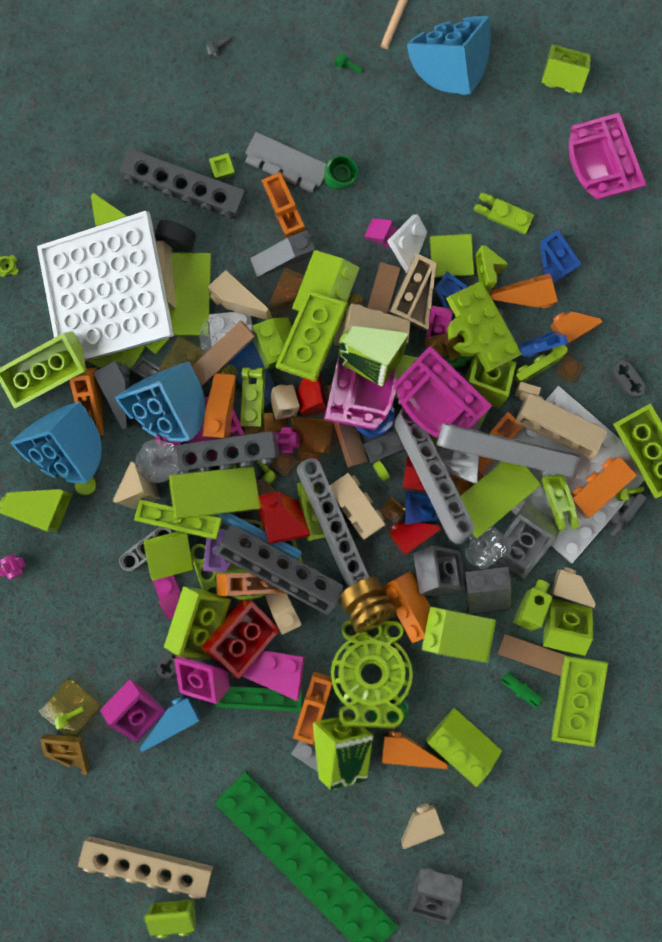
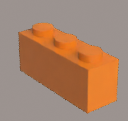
[571,456,637,519]
[382,571,430,643]

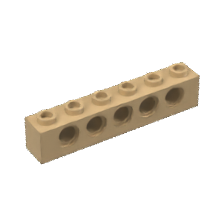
[78,836,213,899]

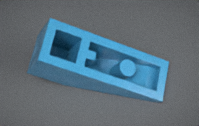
[140,695,201,752]

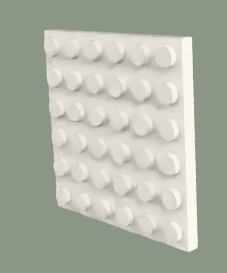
[37,211,174,361]
[477,386,644,563]

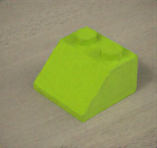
[542,44,591,93]
[251,317,292,370]
[464,355,516,408]
[543,599,593,656]
[145,899,197,938]

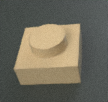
[514,382,541,401]

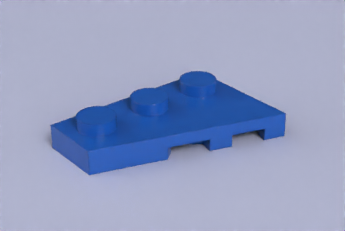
[225,340,276,408]
[405,492,452,524]

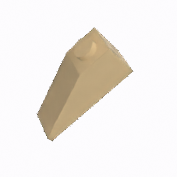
[208,270,272,320]

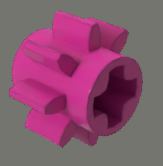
[276,427,300,453]
[0,554,26,580]

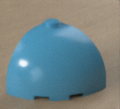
[407,16,491,95]
[115,361,205,441]
[10,402,102,483]

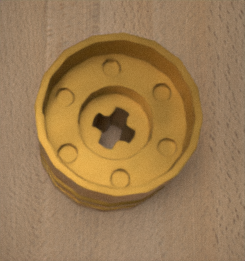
[339,577,395,633]

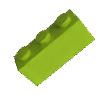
[292,250,359,312]
[164,586,231,660]
[426,707,502,787]

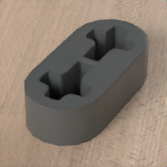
[612,361,645,398]
[157,645,187,678]

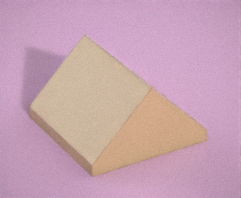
[113,462,160,509]

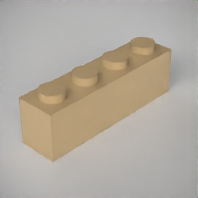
[515,393,607,459]

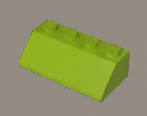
[0,331,86,409]
[613,403,662,499]

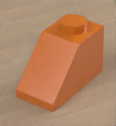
[550,311,602,346]

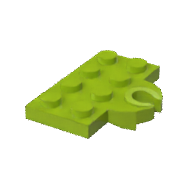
[446,281,522,373]

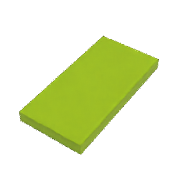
[169,253,211,336]
[276,290,348,382]
[460,461,541,538]
[169,467,260,519]
[551,655,608,747]

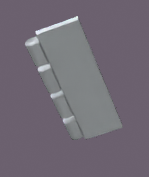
[245,132,326,193]

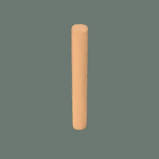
[381,0,408,49]

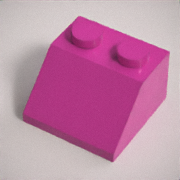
[174,656,230,704]
[100,679,166,742]

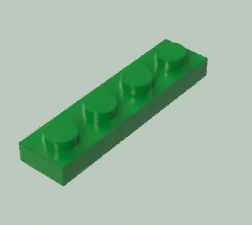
[215,685,302,712]

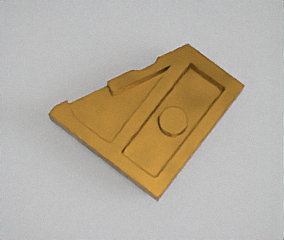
[40,734,90,775]

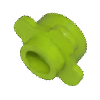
[0,255,19,277]

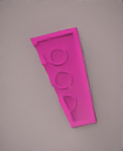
[218,650,305,700]

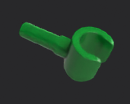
[334,54,363,74]

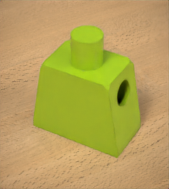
[513,579,552,631]

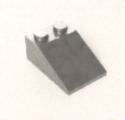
[489,501,559,579]

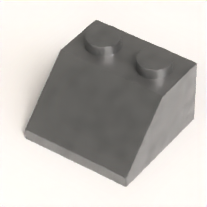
[413,545,467,596]
[464,567,511,614]
[407,868,463,924]

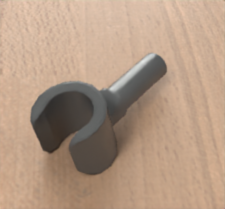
[206,36,232,59]

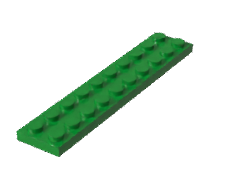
[215,771,398,942]

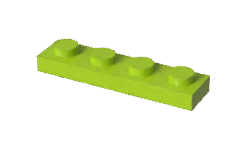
[134,499,223,540]

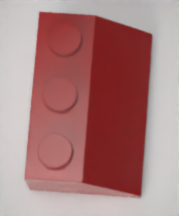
[200,600,280,679]

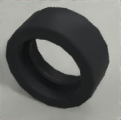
[154,220,197,251]

